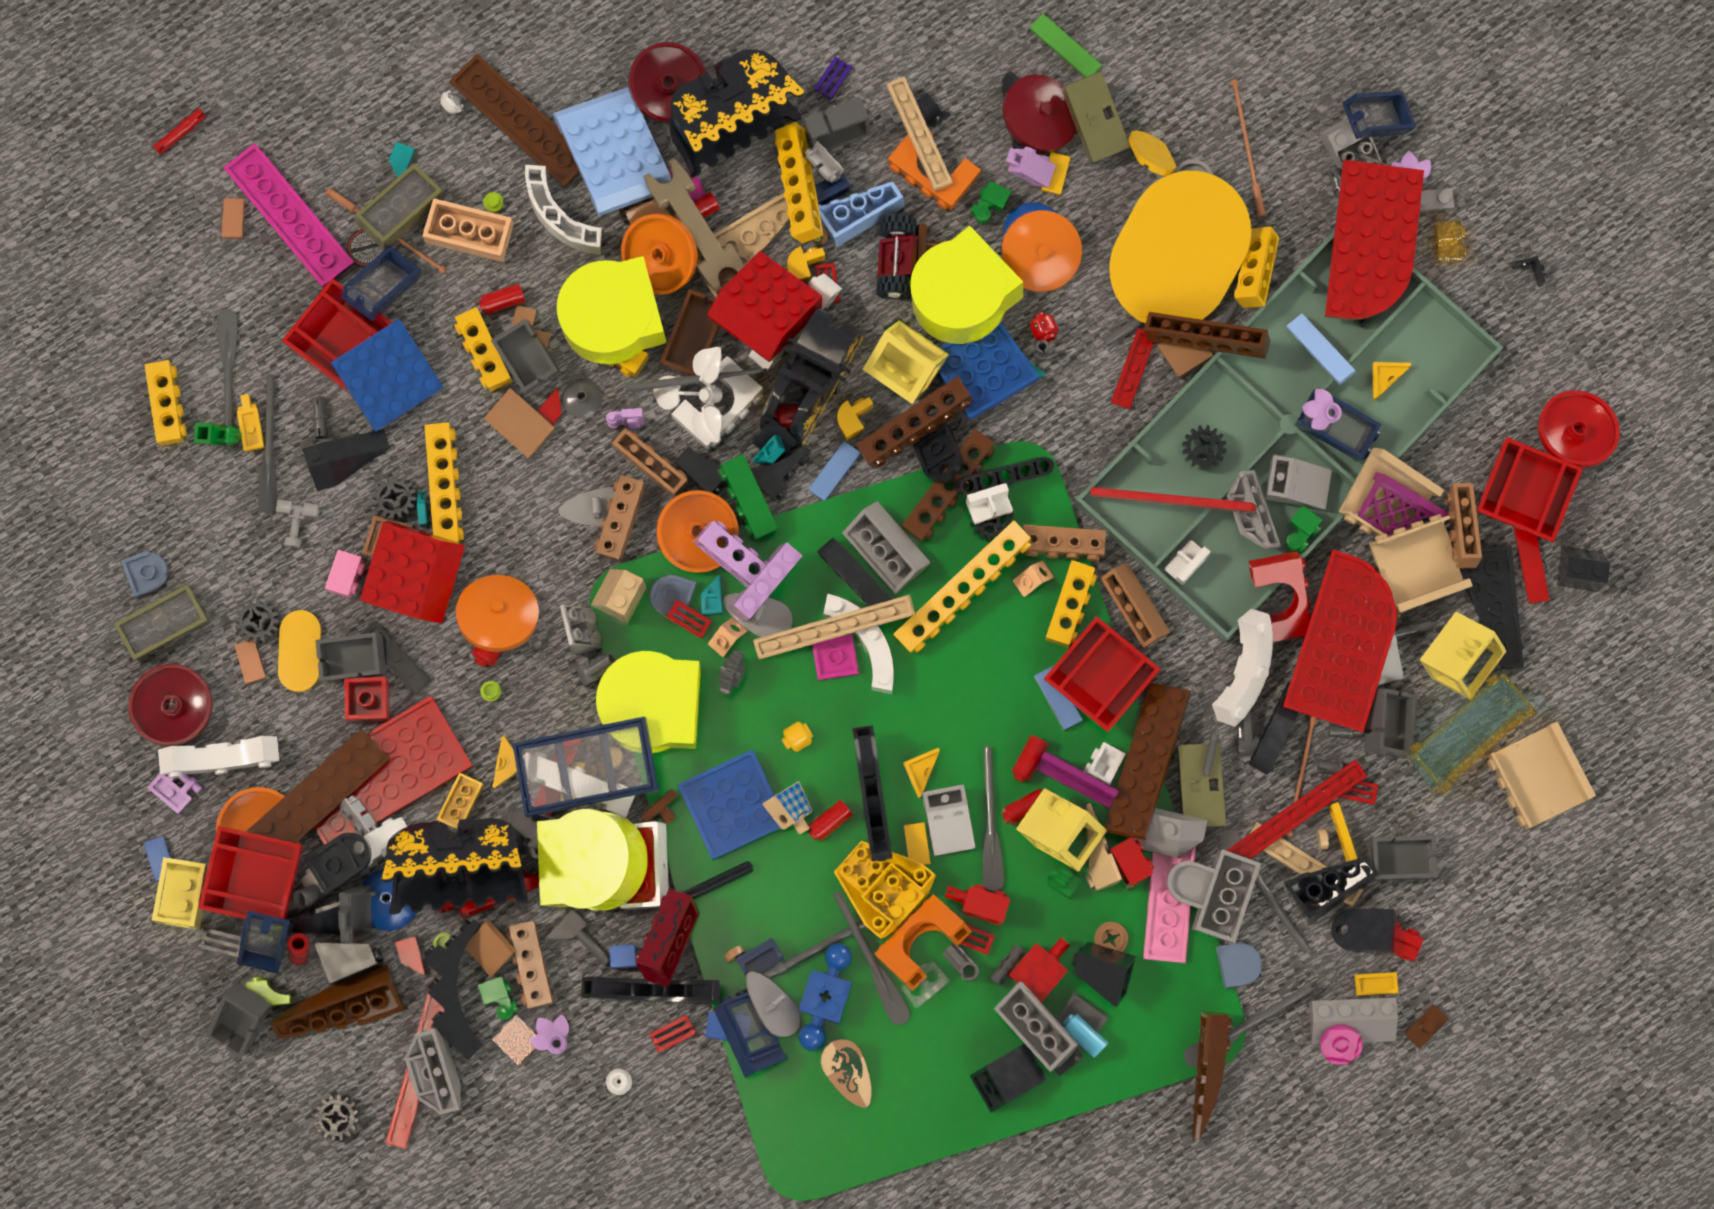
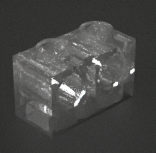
[901,962,949,1009]

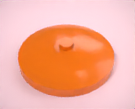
[1001,210,1082,292]
[621,213,698,295]
[656,490,739,573]
[456,575,539,652]
[216,787,299,843]

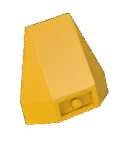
[834,841,936,939]

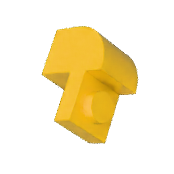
[787,246,825,283]
[837,397,873,442]

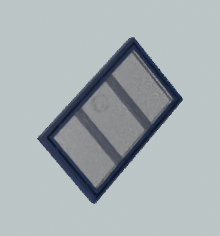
[512,716,659,817]

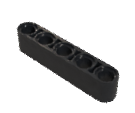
[954,457,1054,495]
[817,538,893,624]
[1248,681,1299,775]

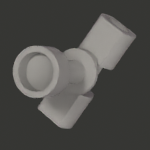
[276,500,320,549]

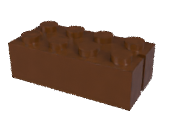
[660,289,721,377]

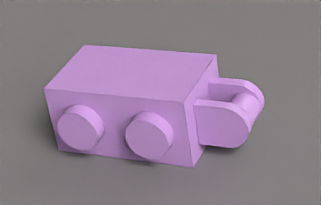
[1005,147,1056,188]

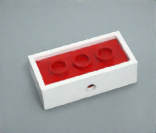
[621,822,669,910]

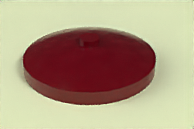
[628,42,706,123]
[1002,74,1077,153]
[128,664,213,747]

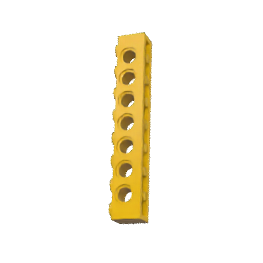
[894,521,1032,653]

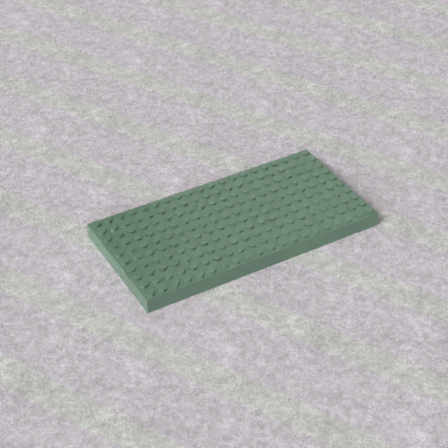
[1075,231,1503,643]

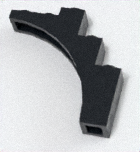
[674,445,810,503]
[852,725,893,862]
[423,919,483,1060]
[581,976,720,1004]

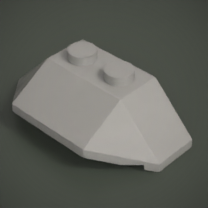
[1227,470,1281,549]
[1133,808,1208,858]
[405,1028,461,1115]

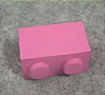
[325,550,366,599]

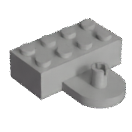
[1167,849,1261,943]

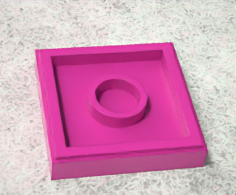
[812,633,859,681]

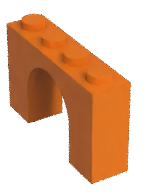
[888,132,981,211]
[874,894,972,991]

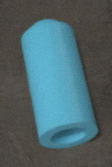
[1063,1014,1108,1058]

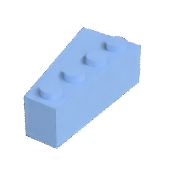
[818,181,905,247]

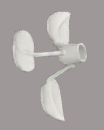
[653,347,723,443]

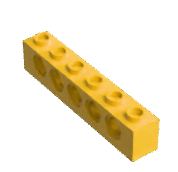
[775,122,823,243]
[425,422,464,543]

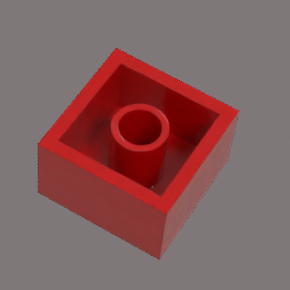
[344,677,390,723]
[1108,838,1154,889]

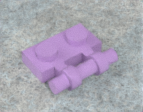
[606,408,645,429]
[147,773,203,815]

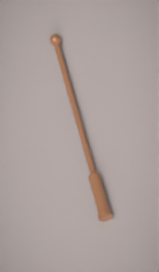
[1231,79,1267,218]
[325,187,446,273]
[1285,716,1317,837]

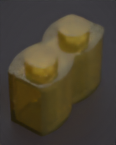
[1434,220,1466,264]

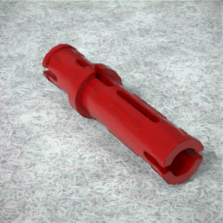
[153,108,207,156]

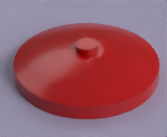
[1537,390,1620,468]

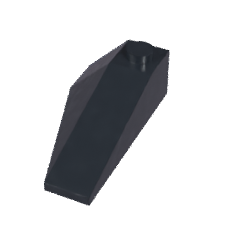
[303,429,390,491]
[1285,856,1379,925]
[269,902,340,937]

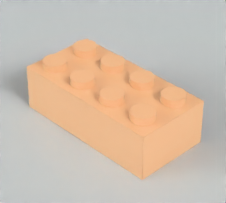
[423,198,514,262]

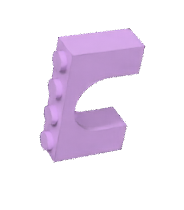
[727,542,802,621]

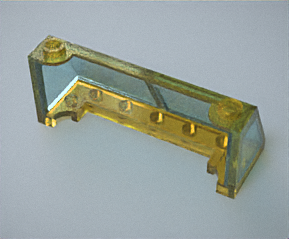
[1407,673,1537,794]

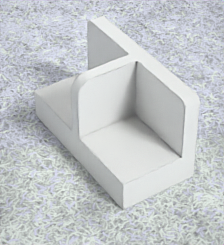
[966,483,1013,524]
[1164,540,1210,586]

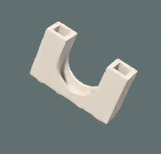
[672,356,763,450]

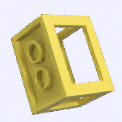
[862,320,949,404]
[1420,612,1507,700]
[1016,788,1107,872]
[152,858,208,930]

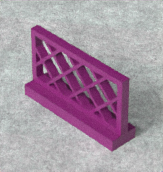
[1357,472,1448,536]
[1036,751,1119,809]

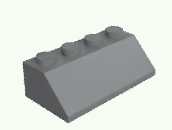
[842,501,931,594]
[994,981,1078,1072]
[1309,998,1398,1045]

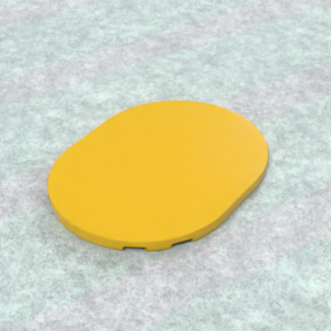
[1109,171,1251,323]

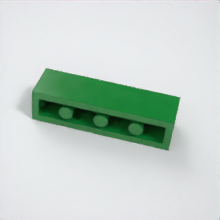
[718,454,778,539]

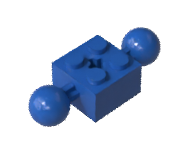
[799,943,852,1051]

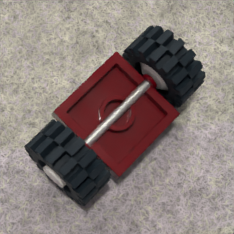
[876,214,918,300]

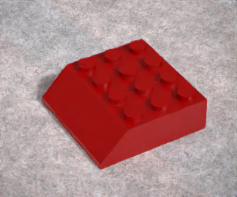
[707,251,822,363]
[281,278,392,394]
[1476,437,1583,543]
[360,521,466,623]
[1044,616,1161,733]
[198,826,304,920]

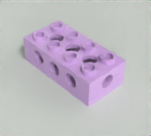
[693,521,768,587]

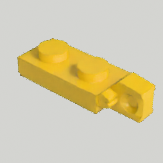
[237,394,265,452]

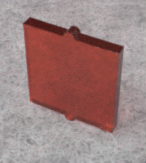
[492,1015,537,1065]

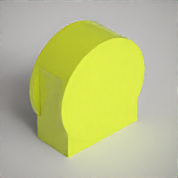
[911,226,1023,344]
[557,256,667,365]
[596,651,701,753]
[537,809,647,911]

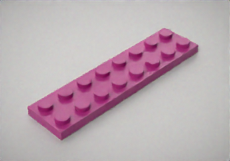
[223,143,355,288]

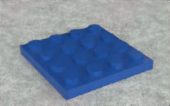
[330,319,444,432]
[938,322,1039,421]
[677,749,781,860]

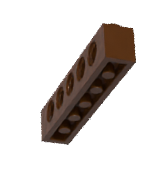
[1144,312,1270,359]
[856,376,975,469]
[902,429,995,543]

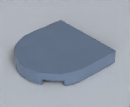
[121,552,168,599]
[650,575,697,622]
[1216,943,1262,988]

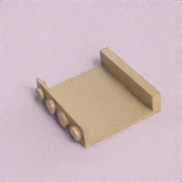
[1339,448,1444,540]
[1369,514,1472,613]
[1487,722,1596,830]

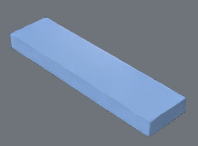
[1286,314,1355,385]

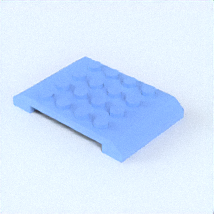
[553,87,671,216]

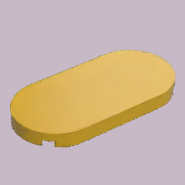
[1128,131,1176,176]
[278,610,322,692]

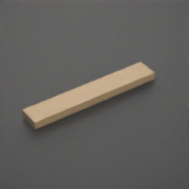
[886,76,953,192]
[1250,822,1363,908]

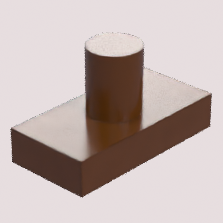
[916,224,940,263]
[640,789,678,825]
[1404,1004,1449,1049]

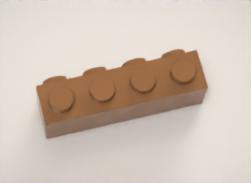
[612,428,689,498]
[594,475,646,563]
[1445,483,1482,568]
[1023,525,1106,561]
[1101,563,1170,648]
[507,921,554,1010]

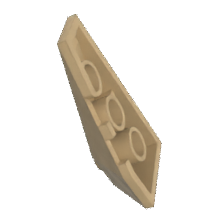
[1085,803,1122,892]

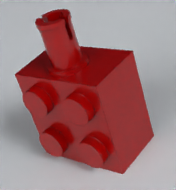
[945,884,1010,926]
[1008,937,1070,1002]

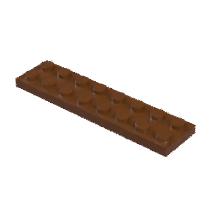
[449,54,580,189]
[1104,683,1191,840]
[246,728,390,843]

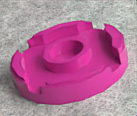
[1320,1025,1363,1065]

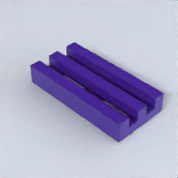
[814,56,852,100]

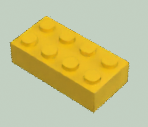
[437,772,484,829]

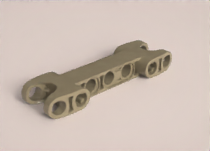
[643,158,744,295]

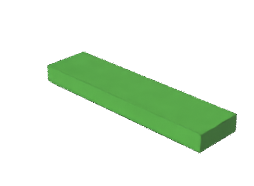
[1029,14,1102,78]

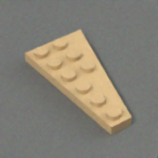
[696,193,790,298]

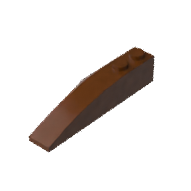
[270,965,405,1039]
[1192,1011,1232,1141]

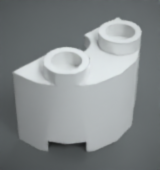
[1083,742,1125,786]

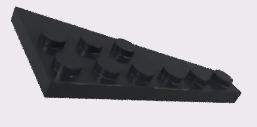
[1459,546,1524,670]

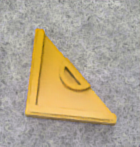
[1372,362,1411,400]
[492,736,517,789]
[903,748,940,798]

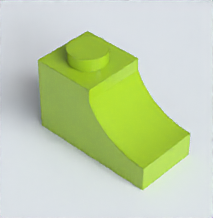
[246,977,293,1007]

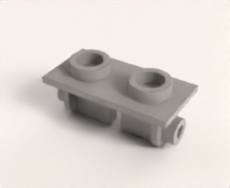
[805,141,844,183]
[339,795,377,836]

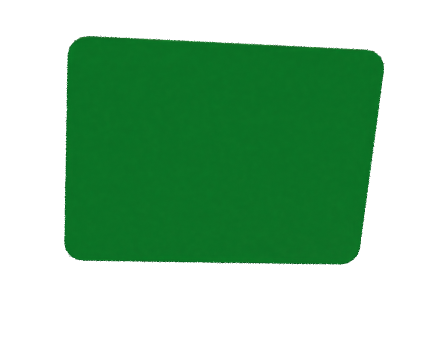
[589,441,1246,1201]

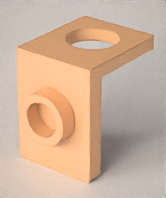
[1013,561,1054,597]
[708,617,748,657]

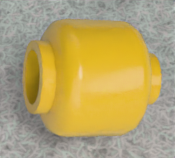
[781,722,813,752]

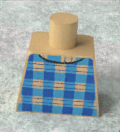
[762,781,812,835]

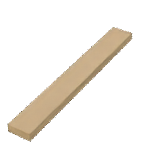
[753,595,916,660]

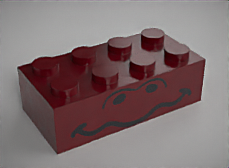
[636,889,700,987]

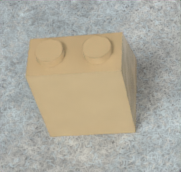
[591,569,646,624]

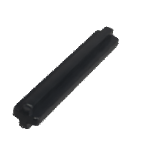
[681,861,753,900]

